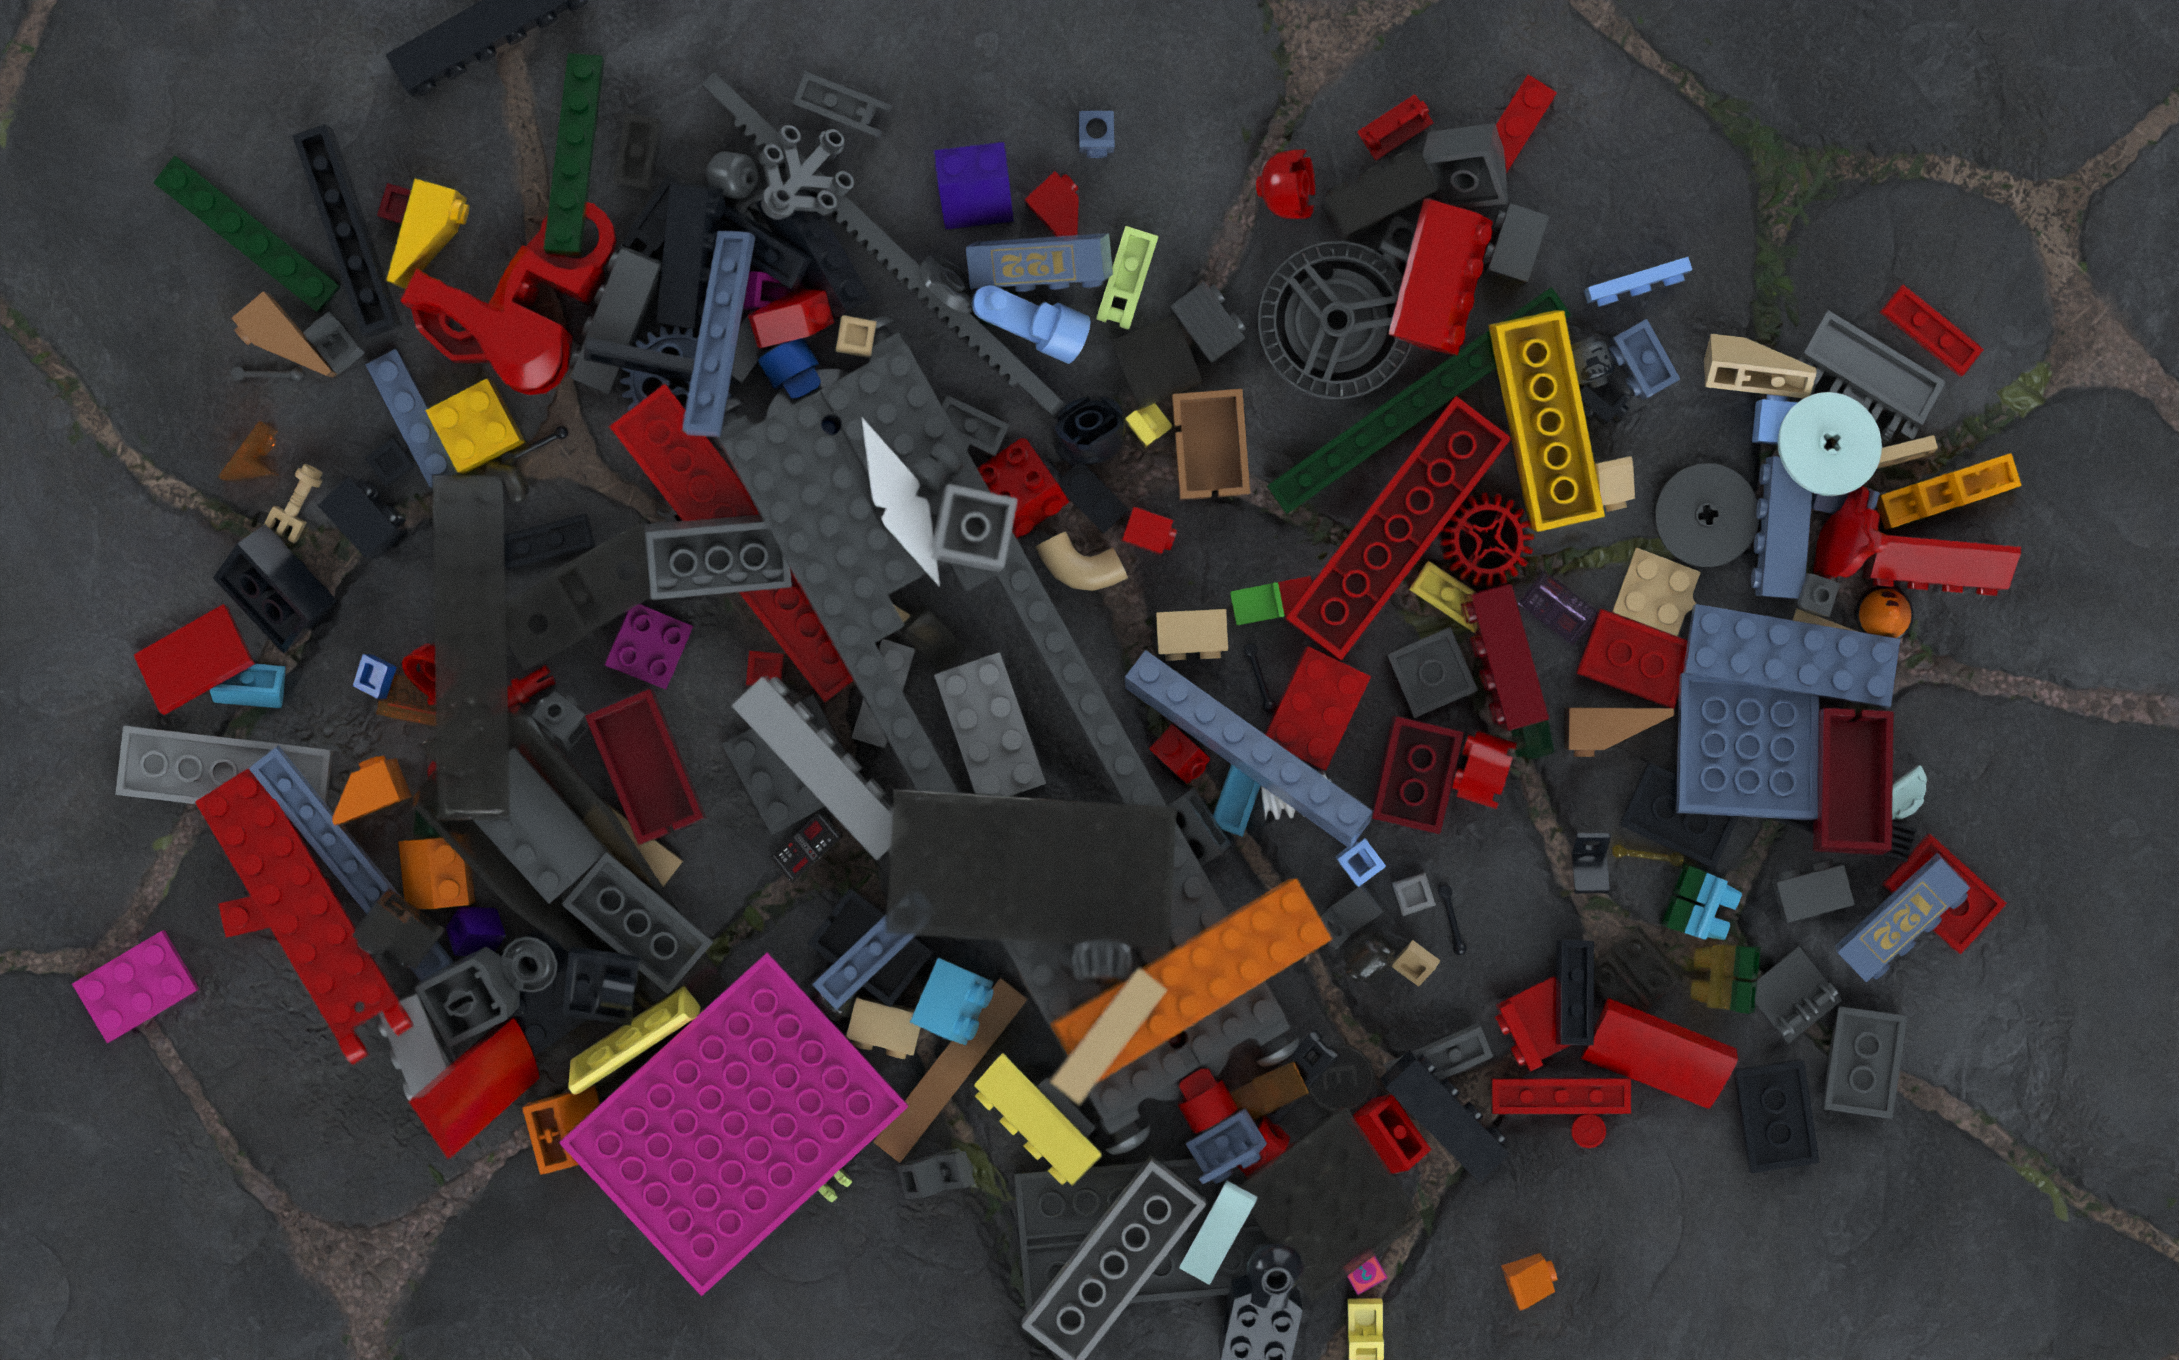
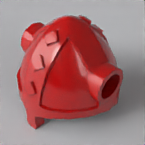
[401,642,466,705]

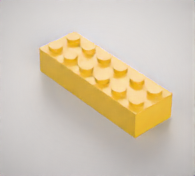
[1488,310,1605,532]

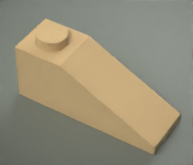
[1704,334,1817,398]

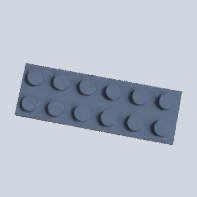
[1683,604,1900,708]

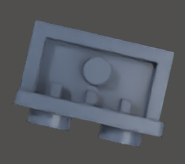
[1608,319,1680,401]
[1186,1108,1267,1185]

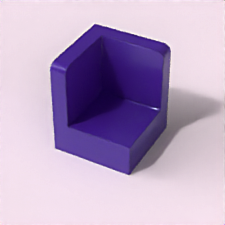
[446,907,506,956]

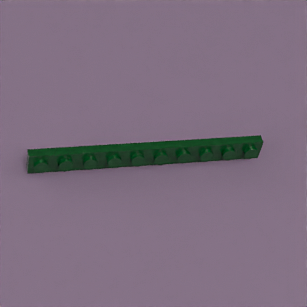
[1266,287,1571,514]

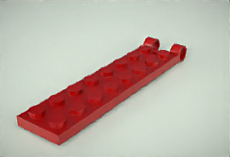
[195,768,414,1065]

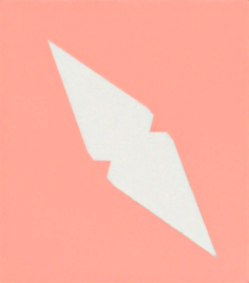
[862,418,940,587]

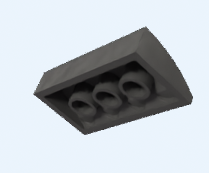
[644,515,792,600]
[561,851,714,994]

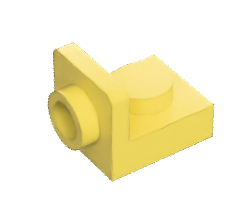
[1125,401,1172,448]

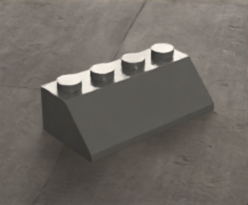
[455,746,608,903]

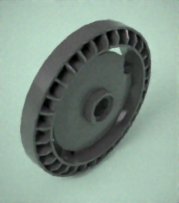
[1257,241,1412,400]

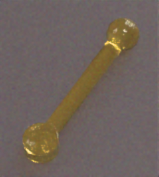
[1612,845,1684,866]

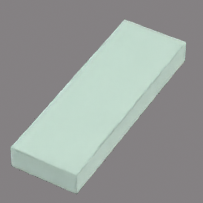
[1179,1181,1258,1285]

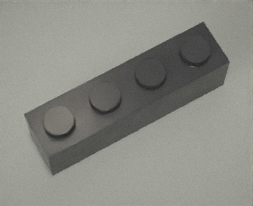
[569,247,662,394]

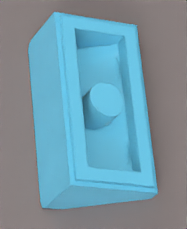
[210,664,286,708]

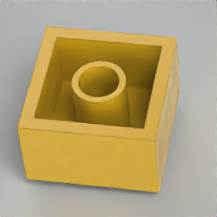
[425,378,526,474]

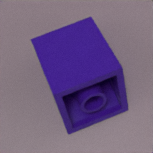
[934,142,1014,230]

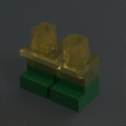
[1690,944,1761,1014]

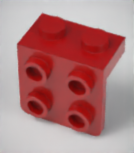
[977,438,1069,539]
[1495,976,1571,1071]

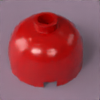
[1256,149,1316,219]

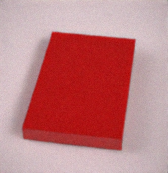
[133,604,255,715]
[1575,609,1688,709]
[1882,833,2007,955]

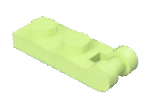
[1096,226,1159,330]

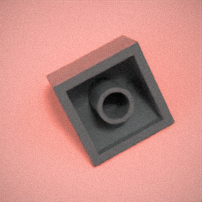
[1422,123,1508,209]

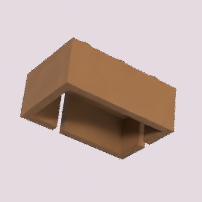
[1171,389,1250,500]

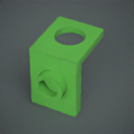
[1230,582,1284,625]

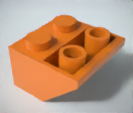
[522,1085,600,1175]

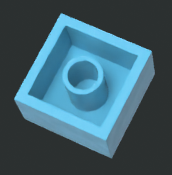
[910,958,994,1045]

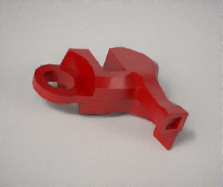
[401,202,617,395]

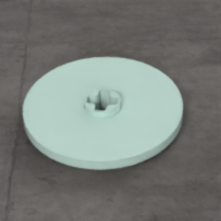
[1778,392,1882,496]

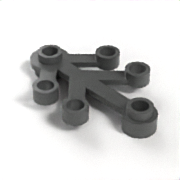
[759,125,854,219]

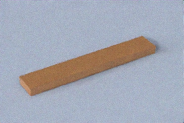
[873,977,1028,1163]

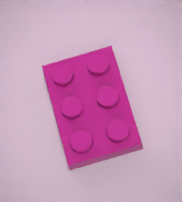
[72,930,200,1043]

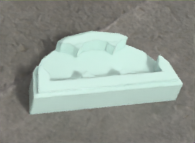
[1892,765,1927,820]

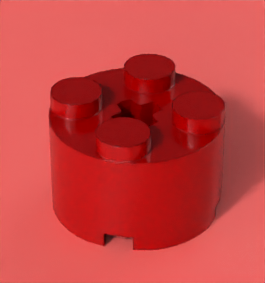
[1452,731,1517,809]

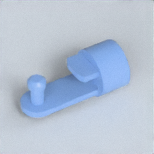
[972,285,1090,364]

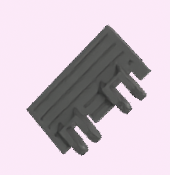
[1798,310,1946,447]

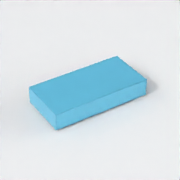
[1213,764,1261,837]

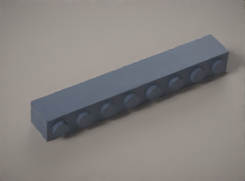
[1125,650,1373,848]

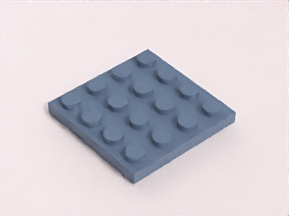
[1676,673,1819,820]

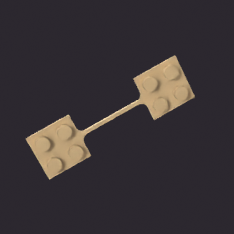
[1612,547,1858,636]

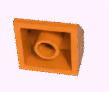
[332,755,412,826]
[398,834,475,910]

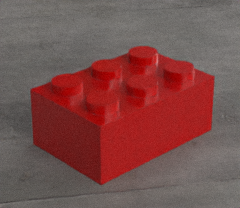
[1264,646,1371,771]

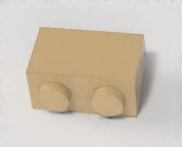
[1156,609,1228,661]
[846,995,921,1059]

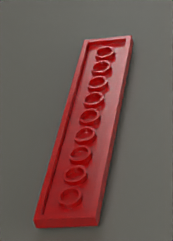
[609,384,853,702]

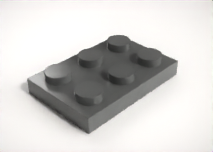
[1821,1005,1907,1119]

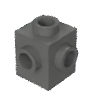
[532,690,590,752]

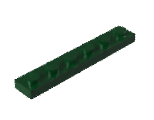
[544,53,604,256]
[153,155,341,313]

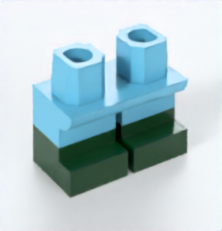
[1661,864,1742,940]

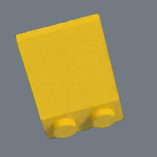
[387,179,470,289]

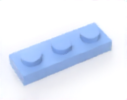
[1583,257,1692,307]

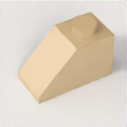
[1595,456,1635,512]

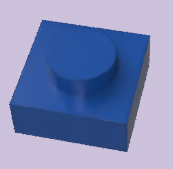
[353,654,397,699]

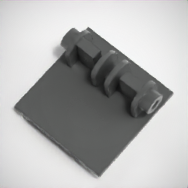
[1756,946,1842,1044]

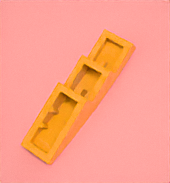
[1877,453,2022,530]

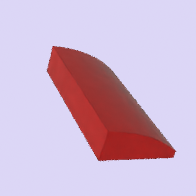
[1581,998,1738,1109]
[408,1018,540,1159]

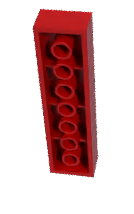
[1284,396,1511,661]

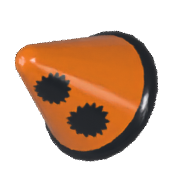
[1855,586,1914,639]

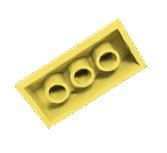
[974,1053,1102,1186]

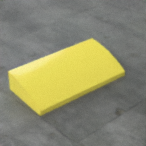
[568,986,700,1094]

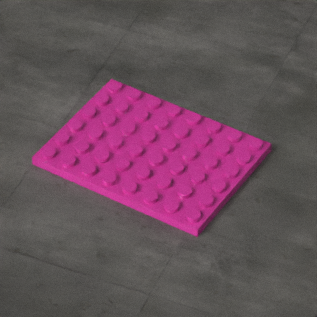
[559,952,909,1296]

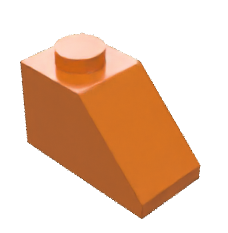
[1501,1253,1558,1310]

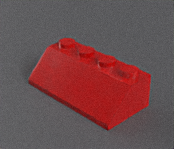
[1388,198,1493,356]
[1863,535,2021,596]

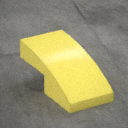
[1347,1298,1384,1360]

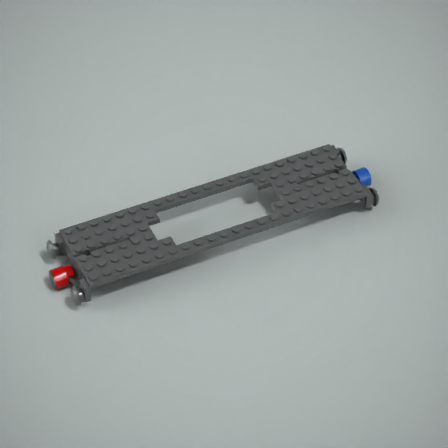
[712,316,1299,1154]

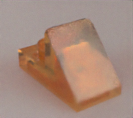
[218,420,279,482]
[1231,1062,1309,1121]

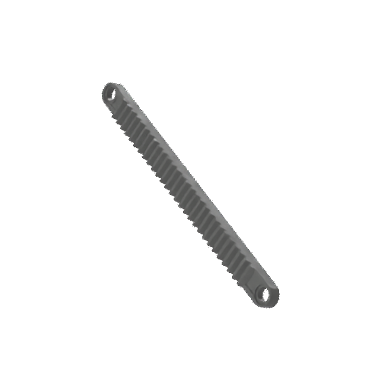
[701,72,1066,418]

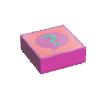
[1340,1246,1387,1295]

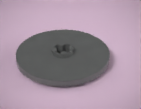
[1655,463,1759,567]

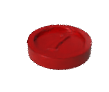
[1571,1114,1606,1148]

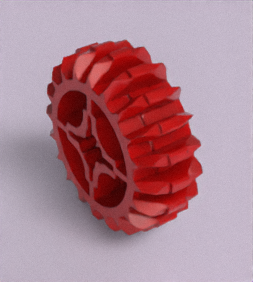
[1439,493,1534,587]

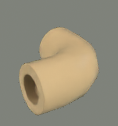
[1035,532,1128,591]

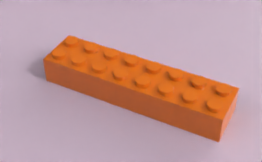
[1049,878,1332,1084]

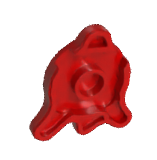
[1813,486,1889,579]

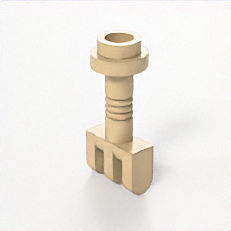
[264,464,323,544]

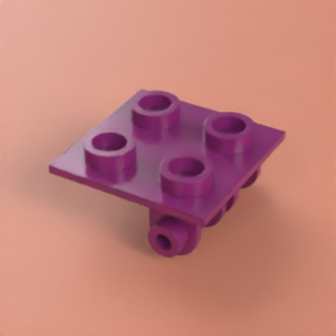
[604,601,693,690]

